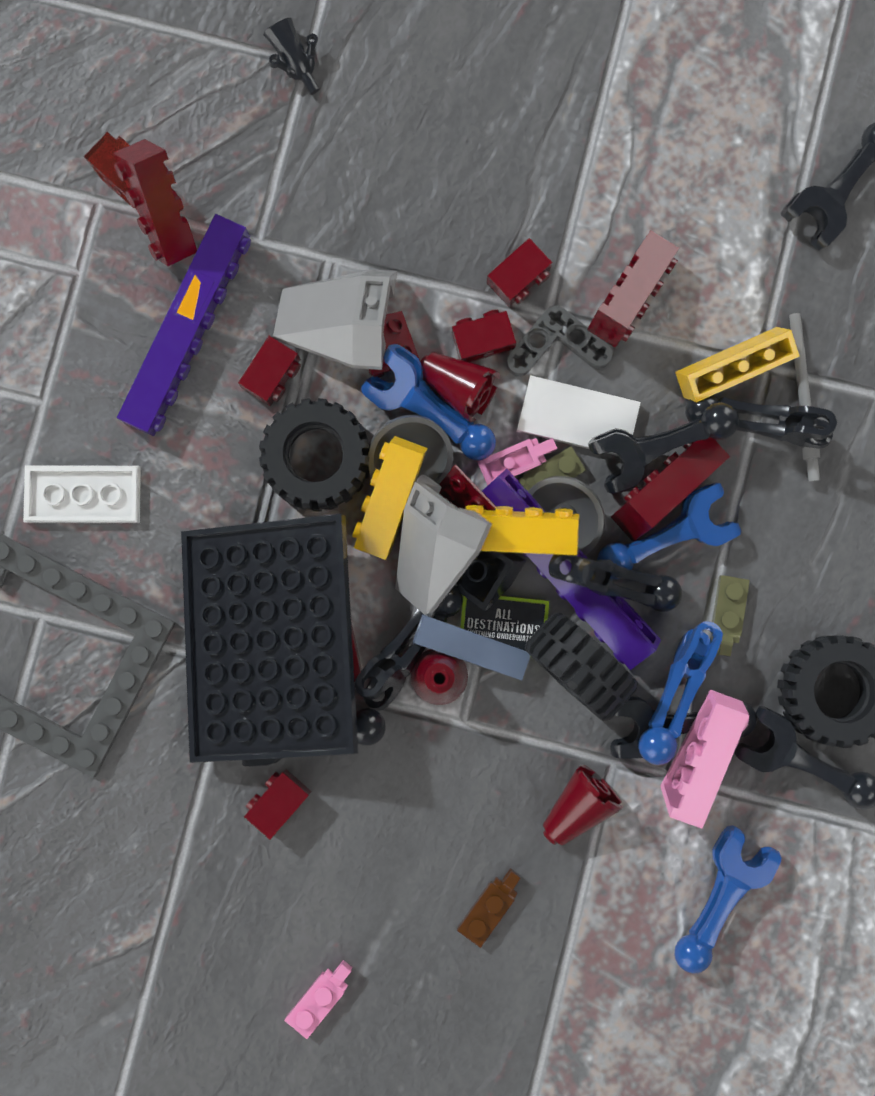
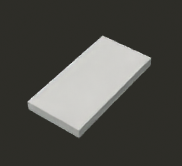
[517,375,641,457]
[23,465,141,523]

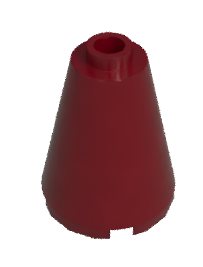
[420,352,500,422]
[411,649,468,705]
[543,764,623,845]

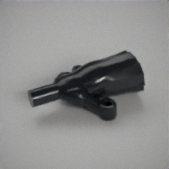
[263,18,320,95]

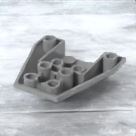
[273,270,397,370]
[395,474,492,616]

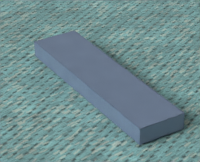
[413,615,530,680]

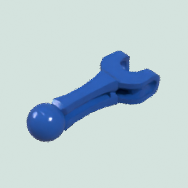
[361,344,496,460]
[597,483,742,579]
[638,621,723,765]
[674,825,781,974]

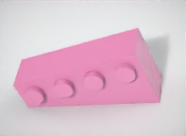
[660,690,749,829]

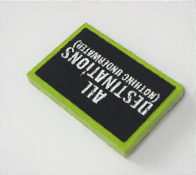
[460,596,549,657]

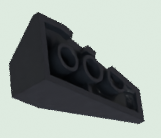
[456,551,526,611]

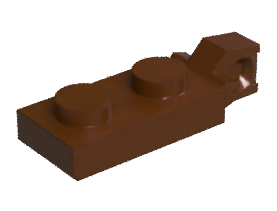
[457,868,521,948]

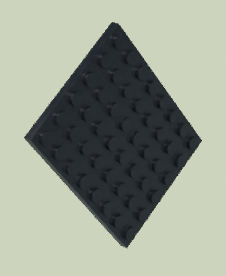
[181,514,358,763]

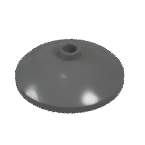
[367,415,453,484]
[528,476,605,555]

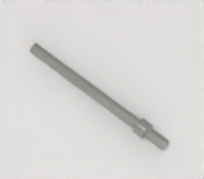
[789,313,821,482]

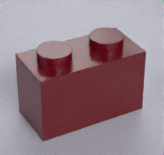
[486,238,553,307]
[451,310,516,362]
[238,335,301,406]
[244,769,312,840]

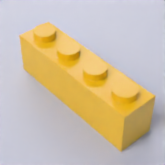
[675,327,800,402]
[352,436,427,560]
[466,505,580,555]

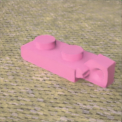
[477,438,557,486]
[284,960,352,1039]

